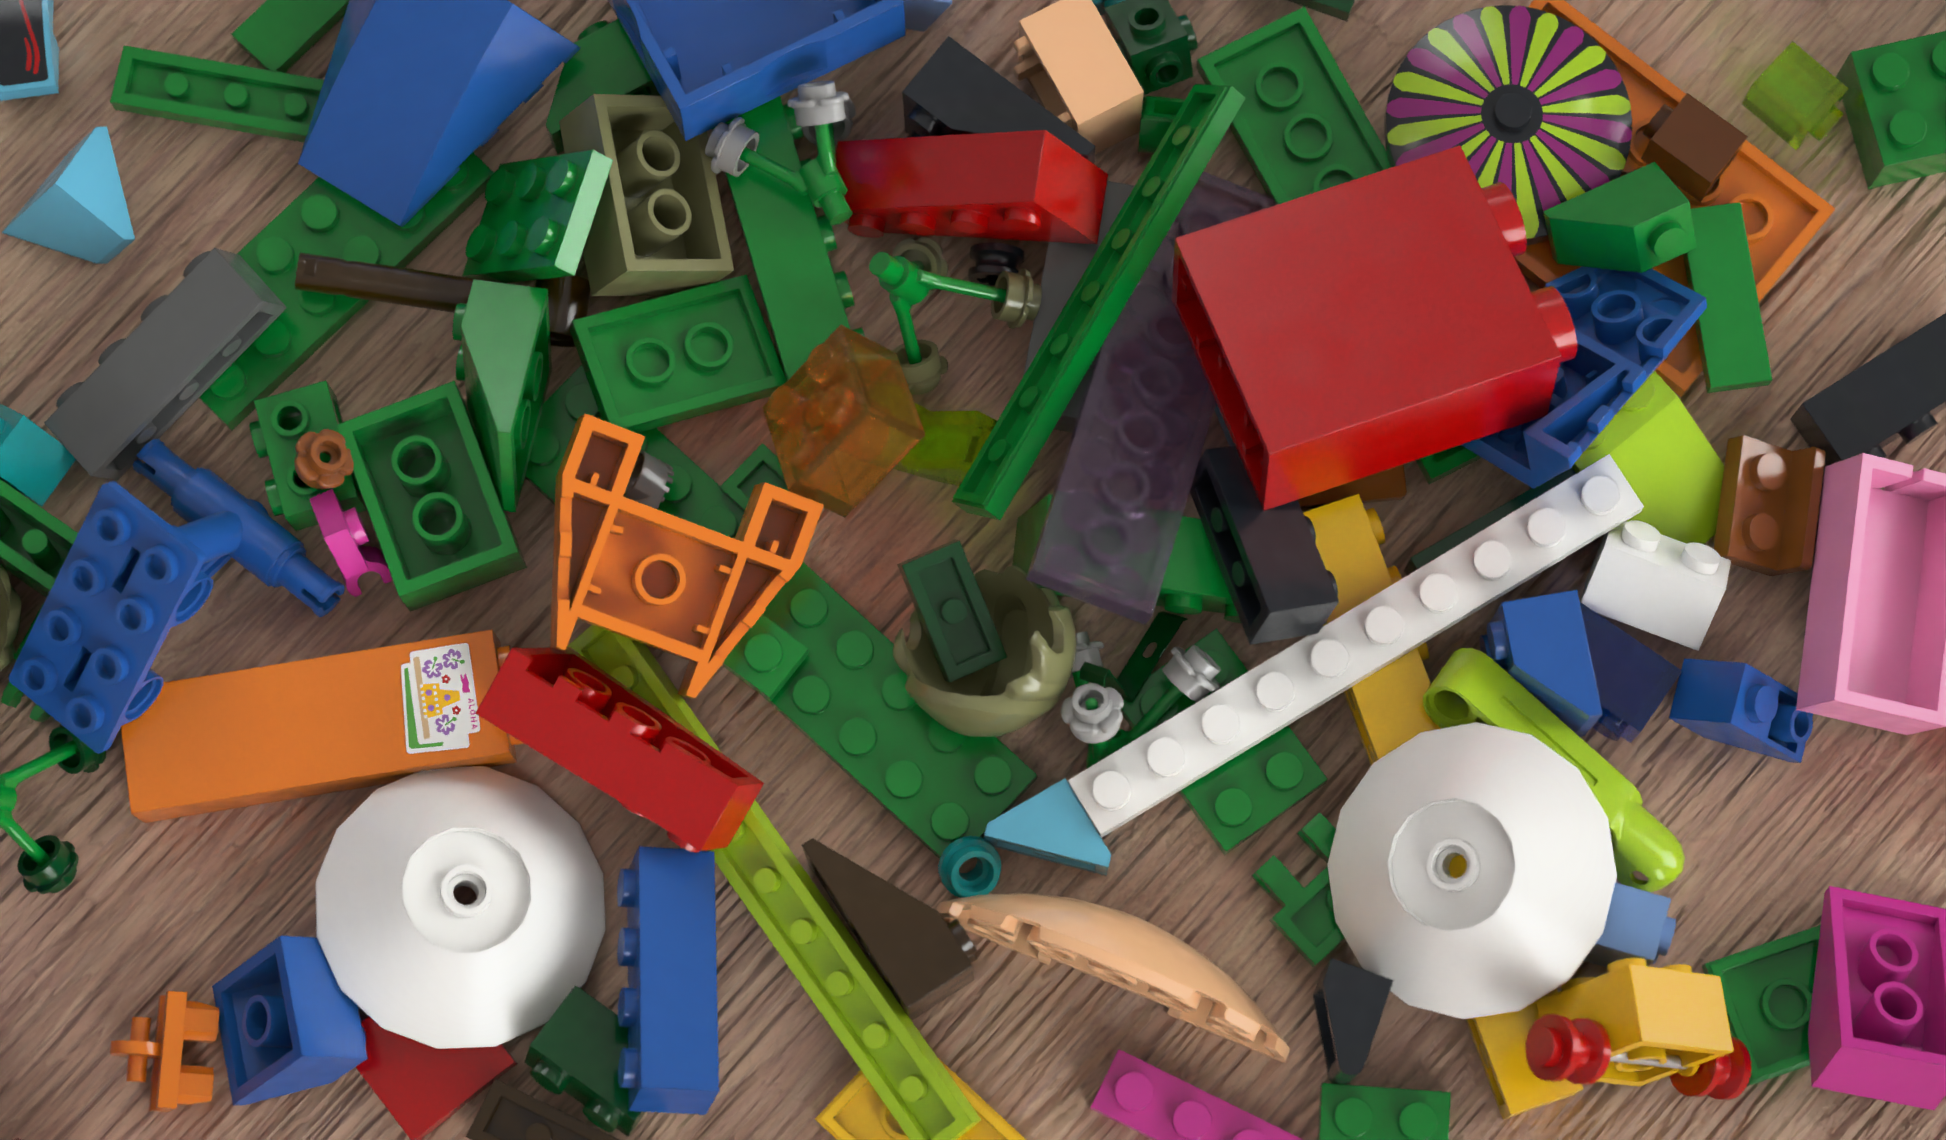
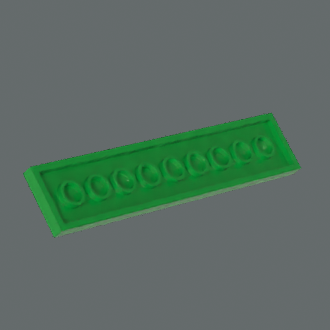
[525,365,1037,859]

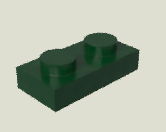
[897,540,1007,682]

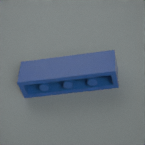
[617,846,719,1115]

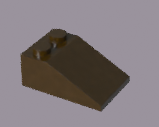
[802,838,977,1021]

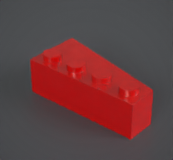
[835,130,1108,244]
[475,647,764,853]

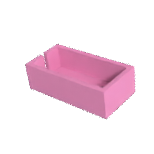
[1796,453,1946,735]

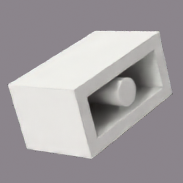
[1580,520,1731,651]

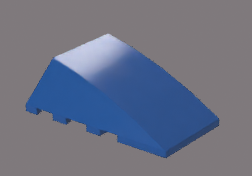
[298,0,581,227]
[1461,267,1707,489]

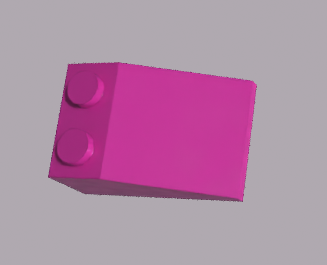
[1808,886,1946,1110]

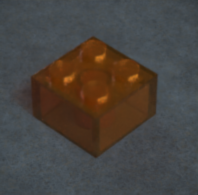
[762,325,925,518]

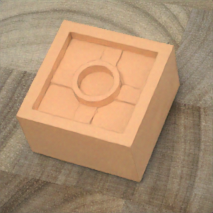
[1014,0,1144,154]

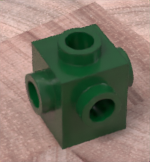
[1104,0,1198,95]

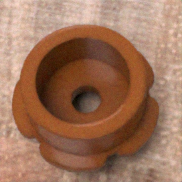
[294,429,354,489]

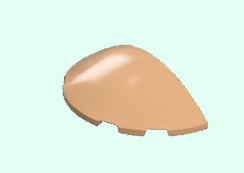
[936,893,1290,1063]

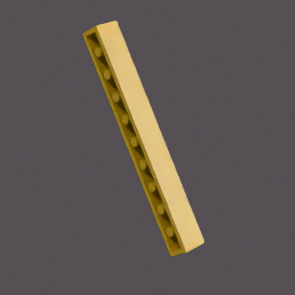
[1303,494,1584,1120]

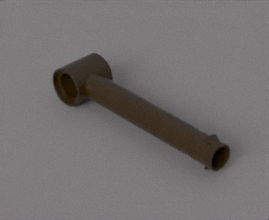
[295,252,591,347]

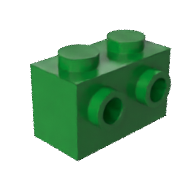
[249,380,367,531]

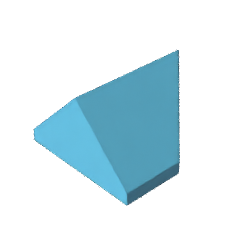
[2,127,135,264]

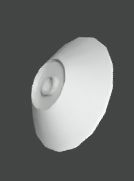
[1327,722,1617,1019]
[315,766,606,1049]

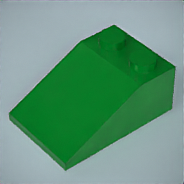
[452,279,552,512]

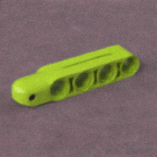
[1423,648,1685,892]

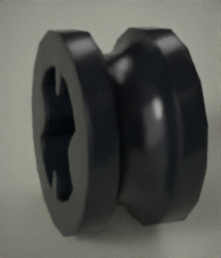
[968,243,1024,287]

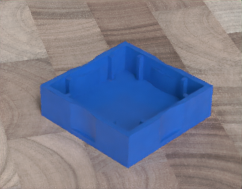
[608,0,906,141]

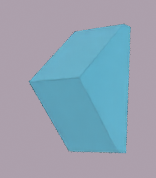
[984,778,1111,876]

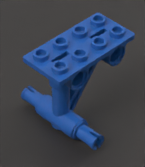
[9,439,345,753]

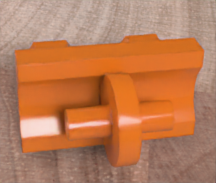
[110,991,220,1112]

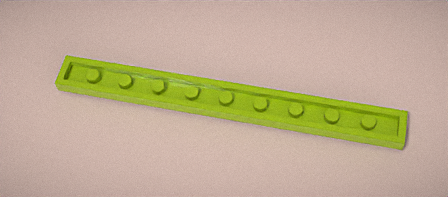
[567,625,981,1140]

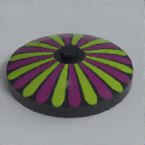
[1384,5,1632,246]

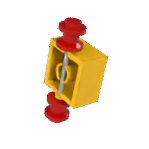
[1526,958,1751,1100]

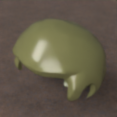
[893,565,1077,737]

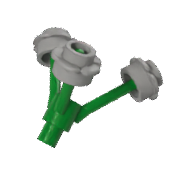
[705,81,856,225]
[1061,632,1221,768]

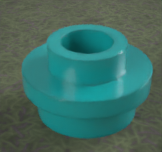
[938,836,1001,898]

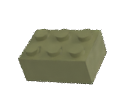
[559,94,734,296]

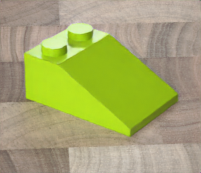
[1572,371,1724,544]

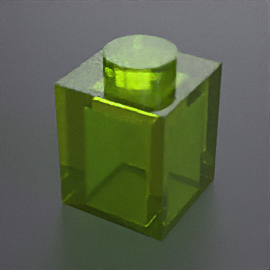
[1741,41,1849,151]

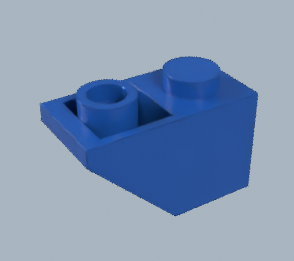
[1669,658,1813,763]

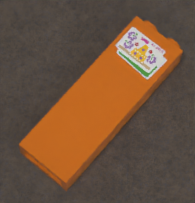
[121,629,524,823]

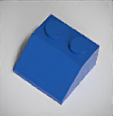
[1480,590,1603,737]
[212,936,368,1105]

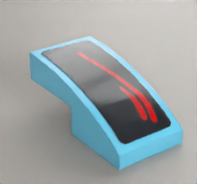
[0,0,59,101]

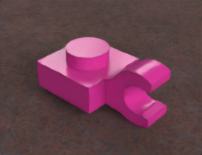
[309,489,392,597]

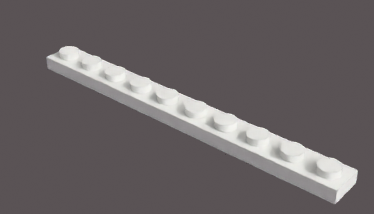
[1068,454,1644,838]

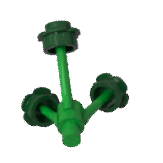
[0,724,106,894]

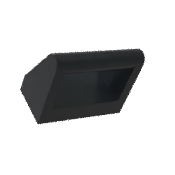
[1313,958,1393,1085]

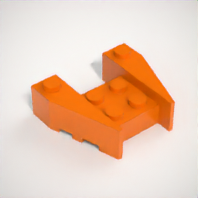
[550,414,824,698]

